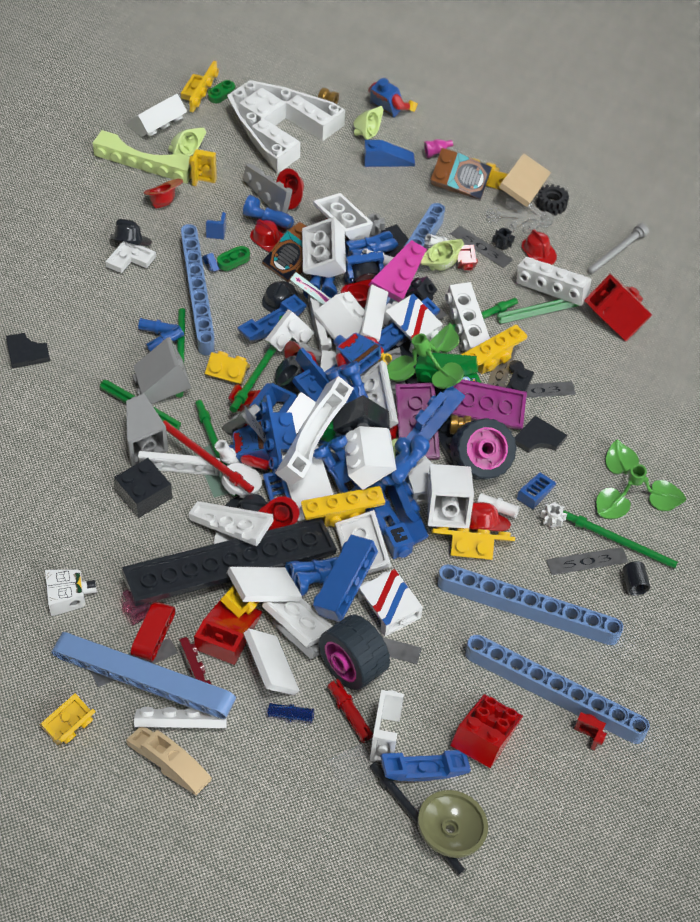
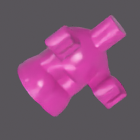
[424,139,453,158]

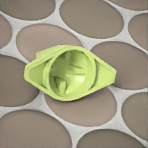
[353,106,383,140]
[168,128,206,156]
[421,239,464,271]

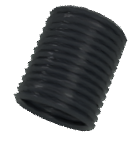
[622,561,651,595]

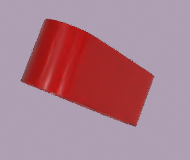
[131,601,176,662]

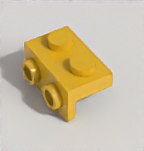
[189,149,217,186]
[205,351,250,385]
[220,585,259,618]
[39,693,96,745]

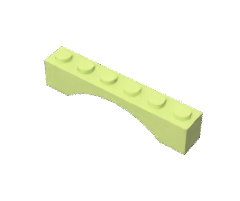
[93,130,191,184]

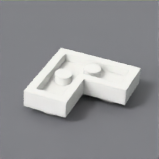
[106,241,156,273]
[265,310,315,352]

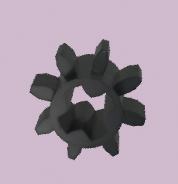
[492,228,515,250]

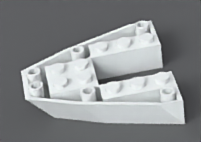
[227,80,345,174]

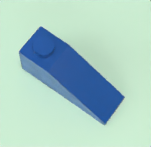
[364,140,415,167]

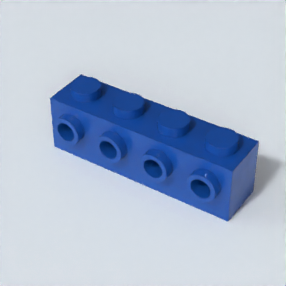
[313,534,378,622]

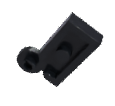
[506,360,534,392]

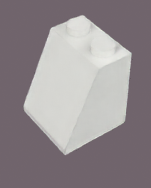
[428,464,474,529]

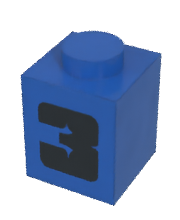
[383,522,414,559]

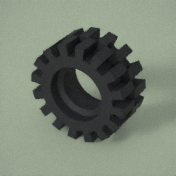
[536,184,569,216]

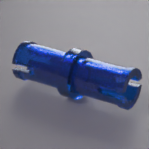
[267,703,315,723]

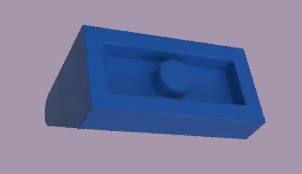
[249,383,297,421]

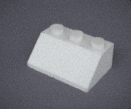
[125,94,187,137]
[313,193,373,240]
[302,217,346,278]
[313,291,365,340]
[345,426,396,490]

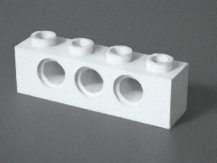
[445,282,490,352]

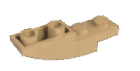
[126,727,212,795]

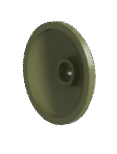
[418,790,488,858]

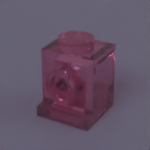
[121,589,150,626]

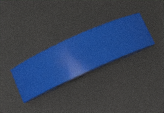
[237,294,307,341]
[380,750,471,781]

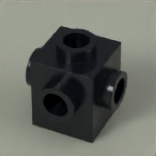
[405,276,437,301]

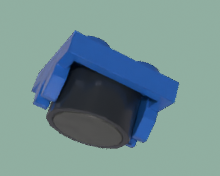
[344,252,384,284]

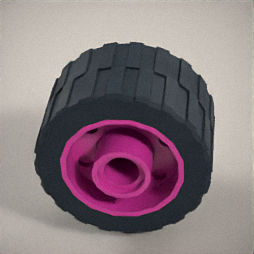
[450,418,517,480]
[319,614,390,690]

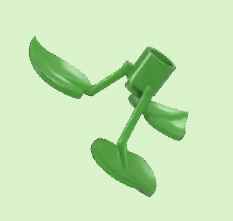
[387,323,464,389]
[596,439,687,519]

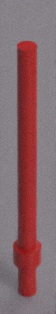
[163,420,254,493]

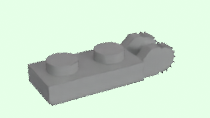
[223,404,260,434]

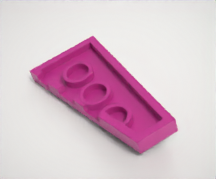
[369,240,427,302]

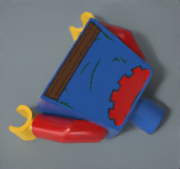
[368,78,418,118]
[334,333,392,383]
[229,419,272,472]

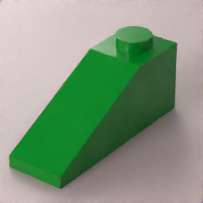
[415,352,478,383]

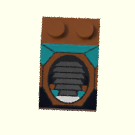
[431,148,492,200]
[262,222,307,283]

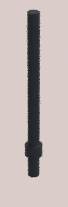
[370,761,466,876]

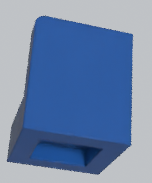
[206,212,226,240]

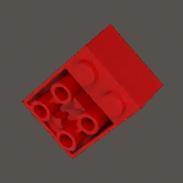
[584,274,652,341]
[194,600,262,665]
[450,694,523,769]

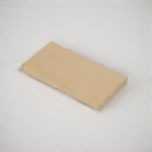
[499,153,551,207]

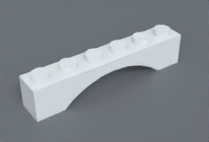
[275,376,354,485]

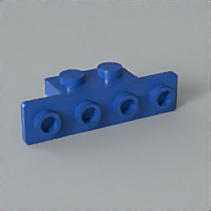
[292,348,349,404]
[406,386,465,442]
[258,395,297,476]
[387,480,429,545]

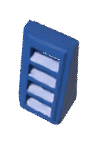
[263,472,291,501]
[517,472,556,510]

